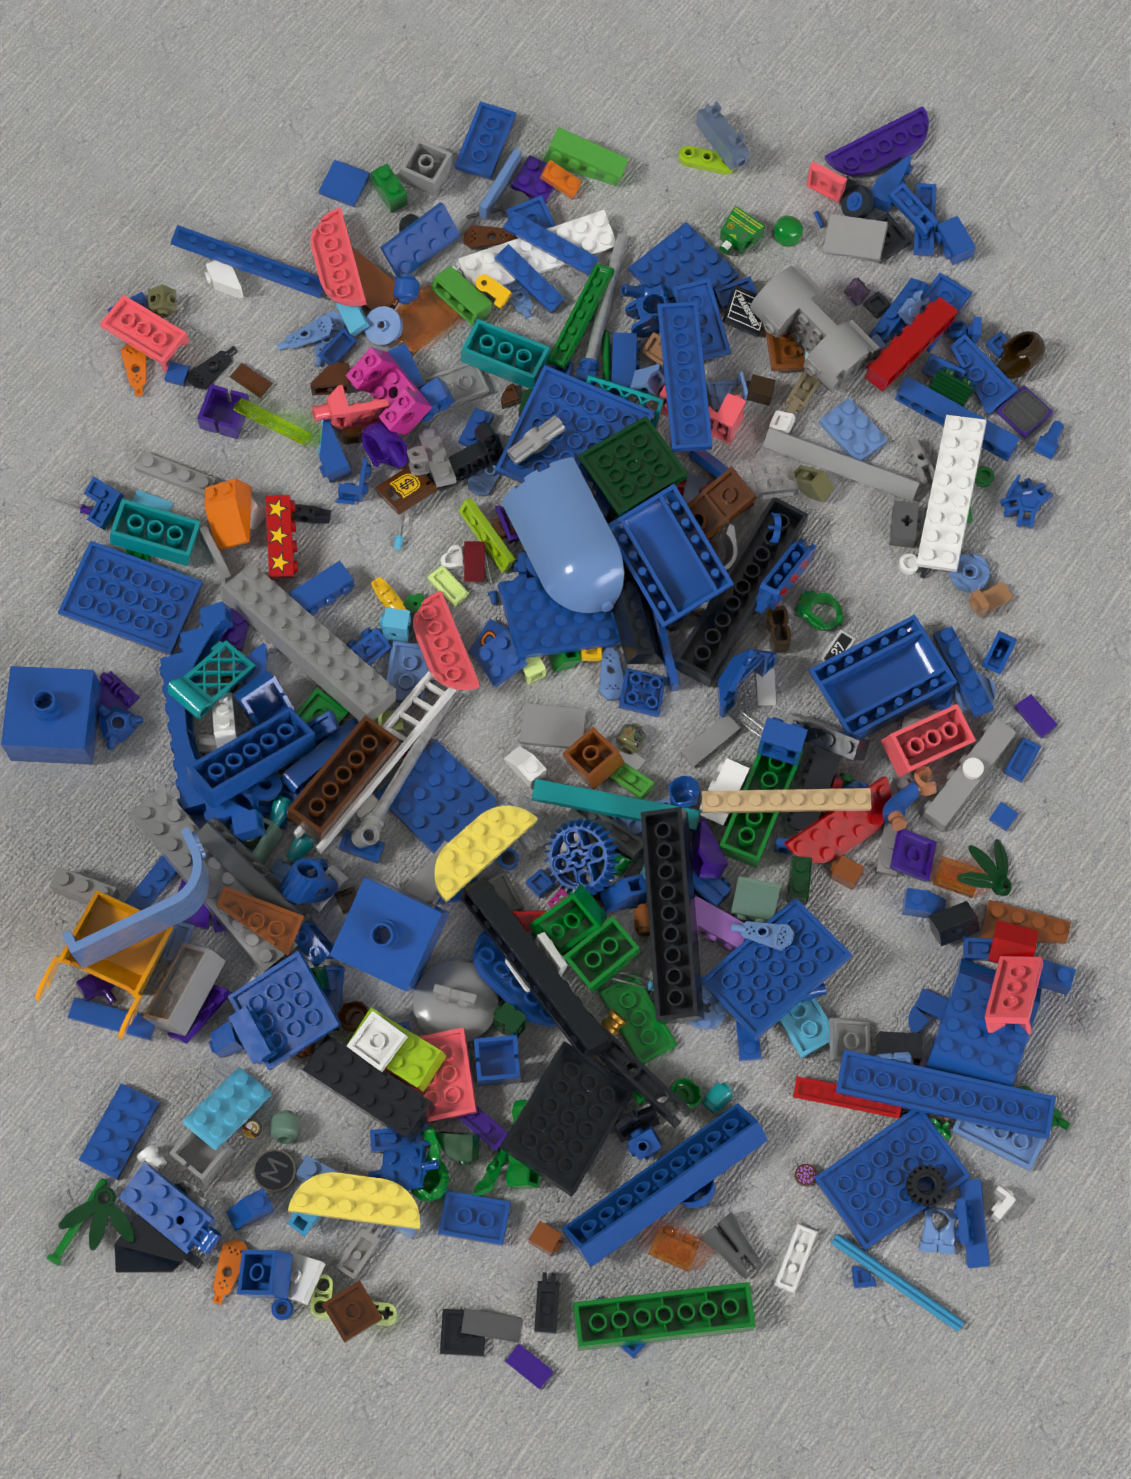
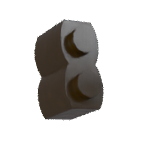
[766,605,791,653]

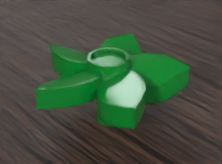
[931,1118,951,1140]

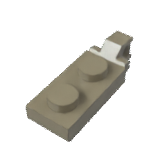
[784,369,821,414]

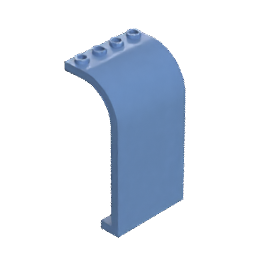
[62,827,209,969]

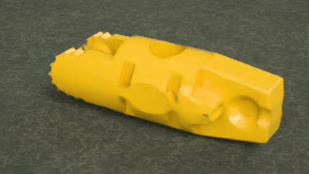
[371,577,407,610]

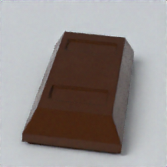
[229,362,273,398]

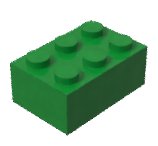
[563,916,642,993]

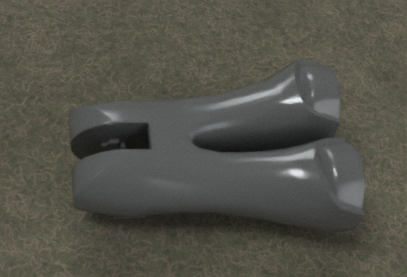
[699,1212,762,1279]

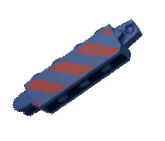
[755,538,817,614]

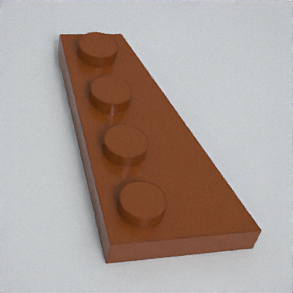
[216,886,304,957]
[979,900,1071,944]

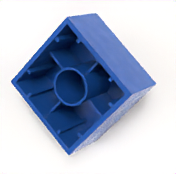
[1,666,101,765]
[329,877,450,992]

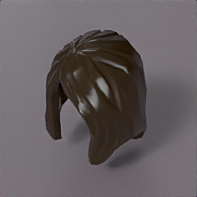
[998,331,1046,378]

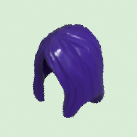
[361,422,409,469]

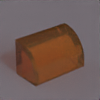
[932,856,982,898]

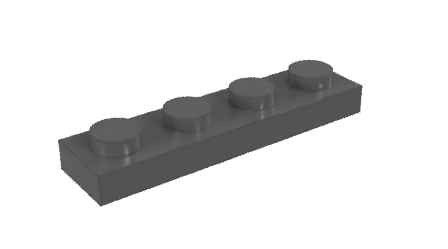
[568,809,644,859]

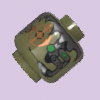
[616,723,646,755]

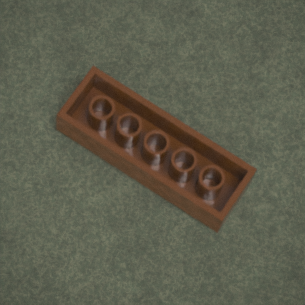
[287,715,399,841]

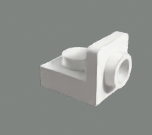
[990,1186,1016,1223]

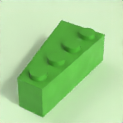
[542,127,628,186]

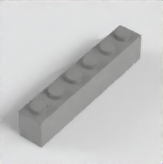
[922,718,1017,832]

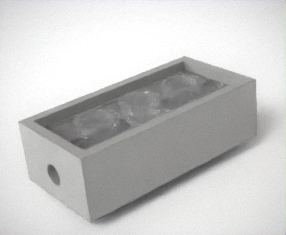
[143,943,226,1036]

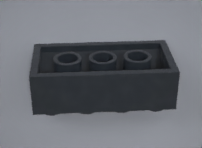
[612,579,664,664]

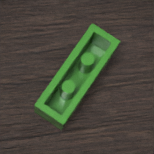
[431,266,493,326]

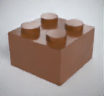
[562,727,625,790]

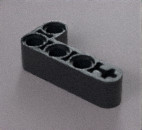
[427,423,503,491]

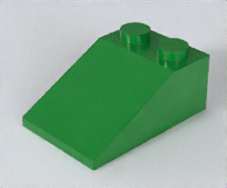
[529,884,608,954]

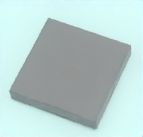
[829,1018,871,1062]

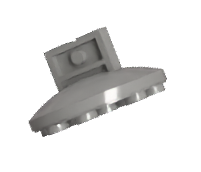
[413,961,498,1044]

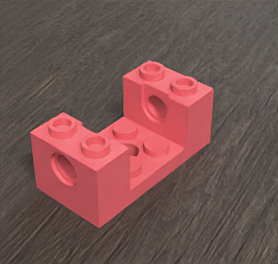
[660,385,746,444]

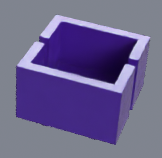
[197,384,250,439]

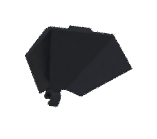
[114,1182,204,1273]

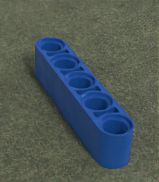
[281,718,359,794]

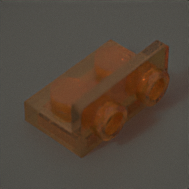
[648,1225,700,1272]

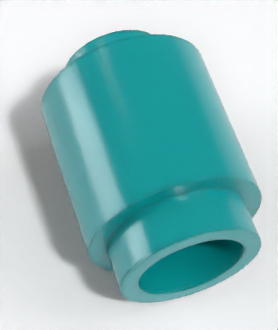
[702,1082,733,1114]

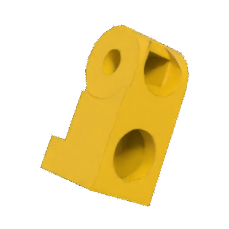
[476,274,512,309]

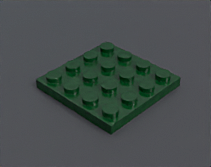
[577,416,689,517]

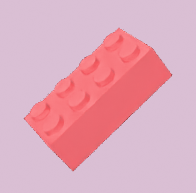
[881,704,976,778]

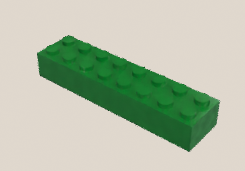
[572,1282,756,1351]

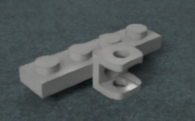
[407,427,456,487]

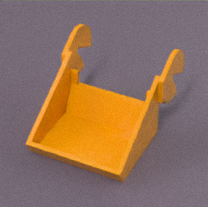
[35,890,174,1040]

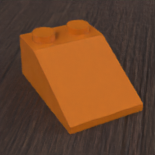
[204,478,252,551]

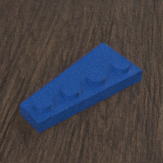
[950,334,1018,416]

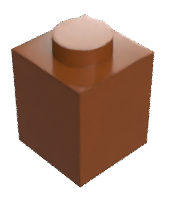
[829,855,864,890]
[528,1221,564,1256]

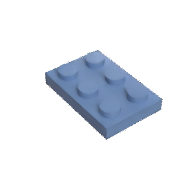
[818,397,888,461]

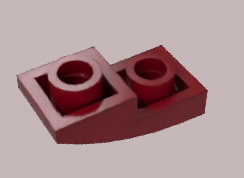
[464,541,485,582]

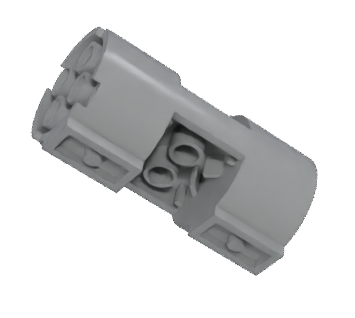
[750,264,879,393]

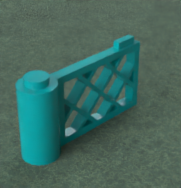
[167,641,256,719]

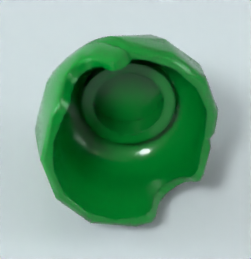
[773,215,803,247]
[670,1078,703,1110]

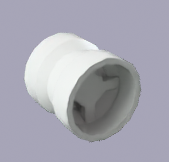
[137,1144,167,1171]

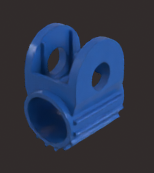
[625,291,672,338]
[230,773,282,815]
[280,858,338,904]

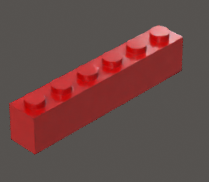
[864,297,958,392]

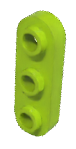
[678,146,734,175]

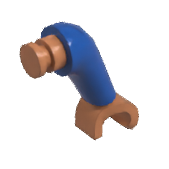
[882,766,937,831]

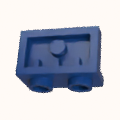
[345,627,392,665]
[295,922,334,967]

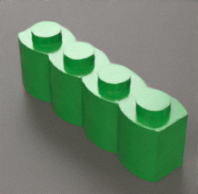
[506,1100,541,1189]

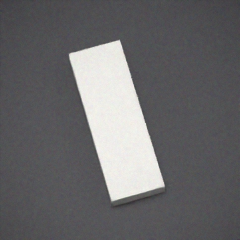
[774,1224,818,1294]

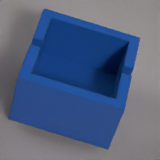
[233,671,295,728]
[474,1035,521,1086]

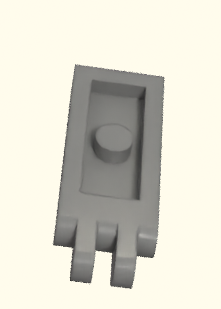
[336,1223,384,1280]

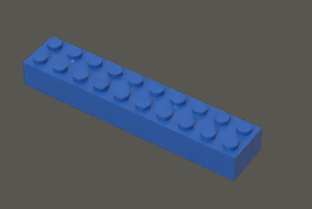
[562,1103,768,1267]

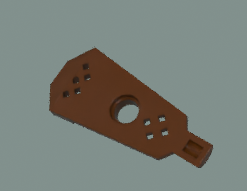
[463,225,518,249]

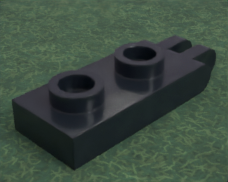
[534,1272,560,1334]

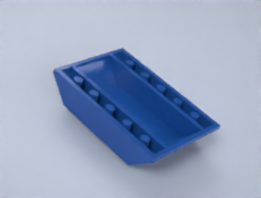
[608,484,734,628]
[808,614,957,737]
[924,958,1042,1087]

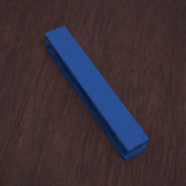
[895,376,1020,462]

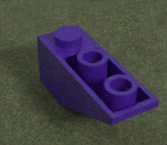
[691,818,728,879]

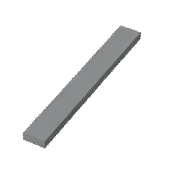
[762,427,920,501]

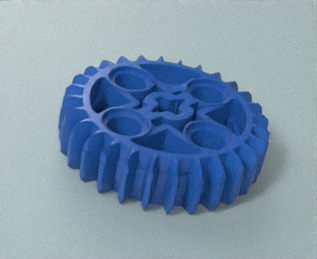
[544,818,621,895]

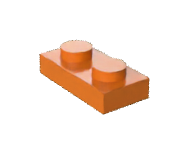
[540,160,582,199]

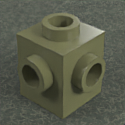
[148,284,177,318]

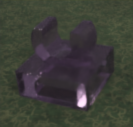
[844,277,871,306]

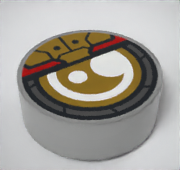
[241,1118,264,1140]

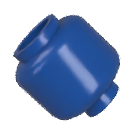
[393,274,420,305]

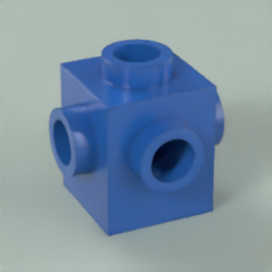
[627,1125,663,1160]

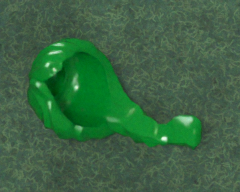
[411,1127,450,1202]

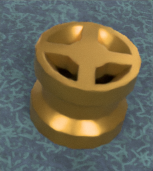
[600,1009,628,1036]

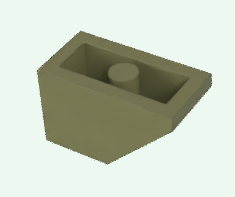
[787,465,835,502]

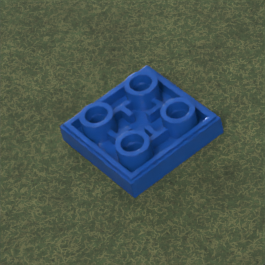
[618,668,666,718]

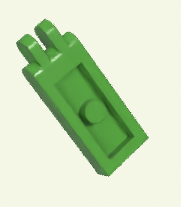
[608,763,656,800]

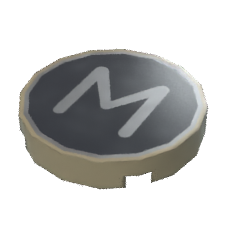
[252,1149,297,1193]

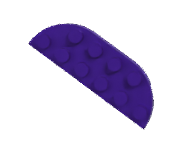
[825,106,929,177]

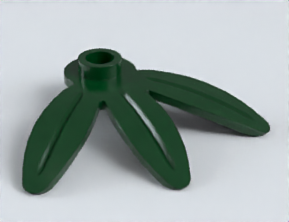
[957,839,1011,896]
[58,1187,135,1251]

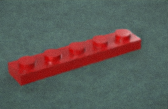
[793,1076,901,1119]

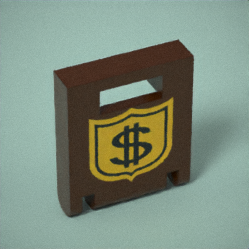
[375,466,437,515]

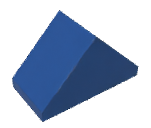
[982,631,1017,675]

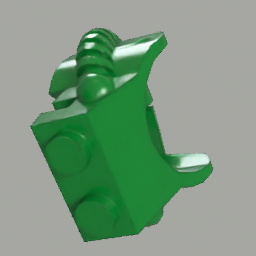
[794,590,844,631]

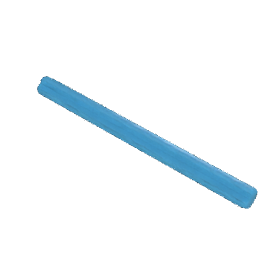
[831,1234,964,1331]

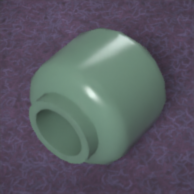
[271,1110,300,1144]

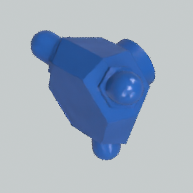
[97,704,143,750]

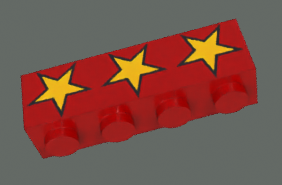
[265,495,298,579]

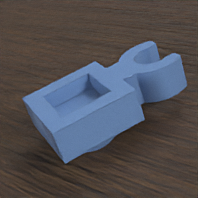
[897,290,930,325]

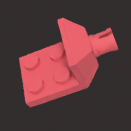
[312,385,389,431]

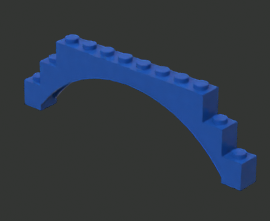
[159,601,266,841]

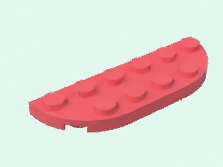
[311,207,367,307]
[413,591,480,690]

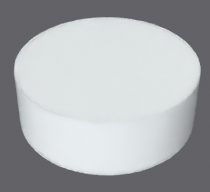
[898,553,919,575]
[962,758,984,780]

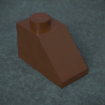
[310,362,352,396]

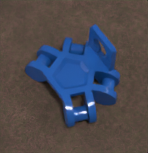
[1000,474,1053,529]

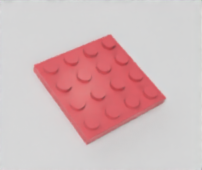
[384,1028,478,1123]

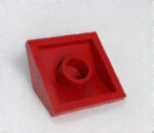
[988,920,1038,964]

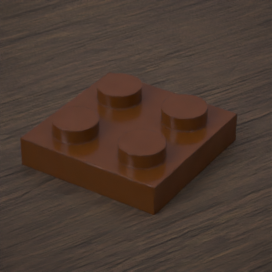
[322,1280,383,1343]

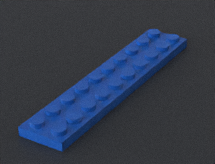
[835,1050,1056,1140]

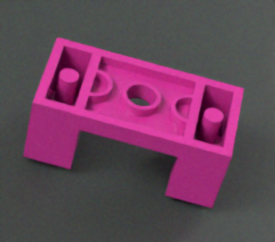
[346,347,432,435]

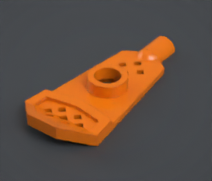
[120,344,146,397]
[213,1239,248,1305]

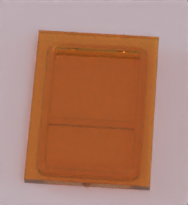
[382,284,460,355]

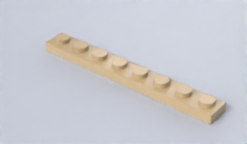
[702,788,871,813]

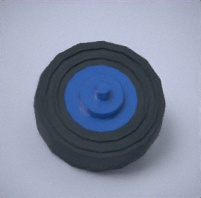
[841,185,874,219]

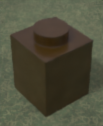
[746,374,776,406]

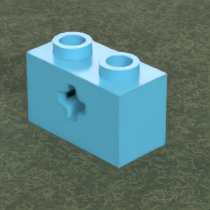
[379,608,412,643]

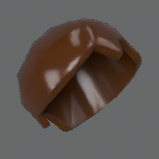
[337,1001,369,1033]

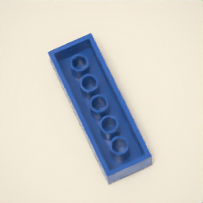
[187,707,315,809]

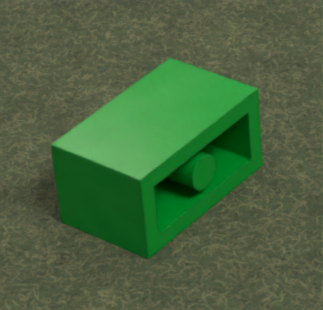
[371,163,408,213]

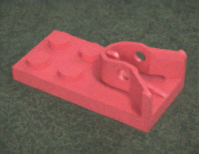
[100,295,189,372]
[985,956,1043,1034]

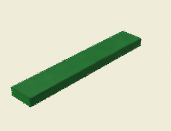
[547,263,615,369]

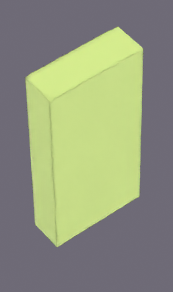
[427,565,469,607]

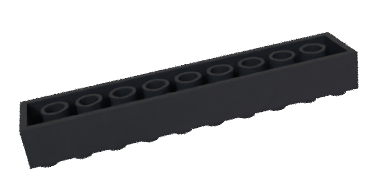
[674,496,809,688]
[641,807,704,1025]

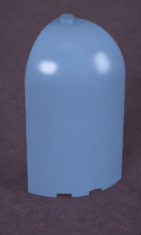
[501,457,624,613]

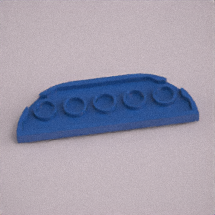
[473,931,557,1027]

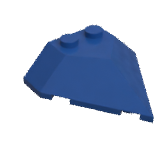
[717,649,777,718]

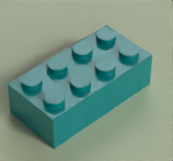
[461,319,550,389]
[110,499,201,566]

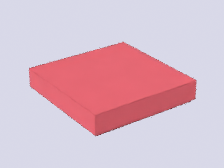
[806,161,847,203]

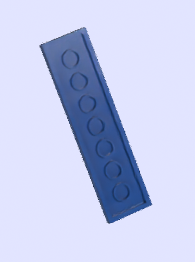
[657,301,713,452]

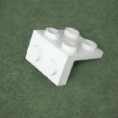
[505,932,567,992]

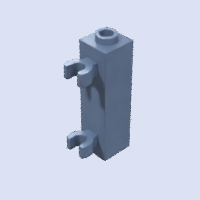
[696,101,749,170]

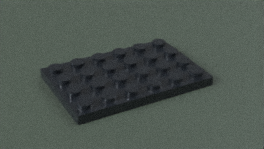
[499,1041,634,1197]

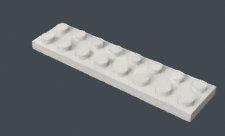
[458,210,616,293]
[916,415,987,572]

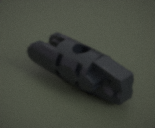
[292,504,331,524]

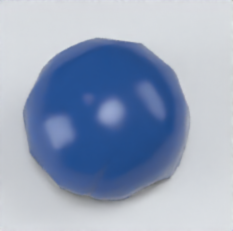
[668,776,701,808]

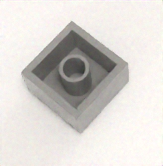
[400,138,453,196]

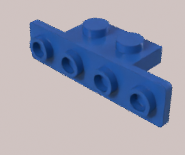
[954,1179,990,1268]

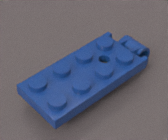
[119,1162,222,1254]

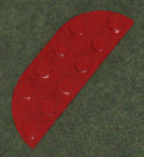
[784,776,892,863]

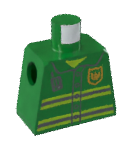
[719,206,765,255]

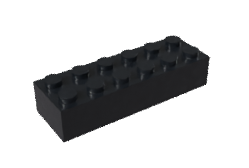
[302,1034,436,1144]

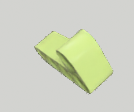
[310,1274,397,1326]

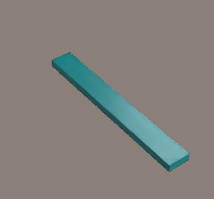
[531,779,700,832]

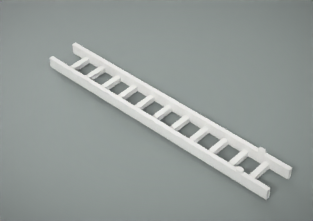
[293,663,474,853]

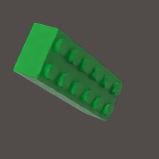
[719,750,804,868]

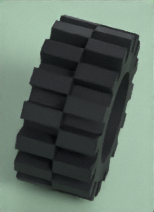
[905,1165,947,1207]

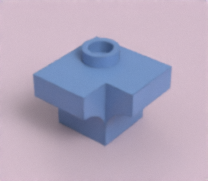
[630,364,665,400]

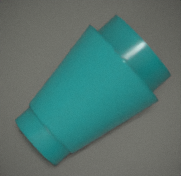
[269,795,293,828]
[286,833,315,862]

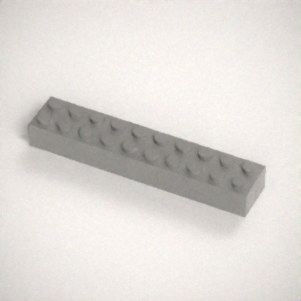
[222,563,396,721]
[130,786,298,974]

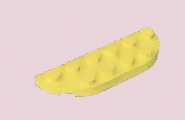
[434,806,538,903]
[288,1172,420,1230]

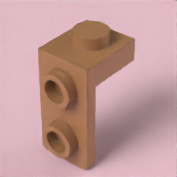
[968,582,1013,618]

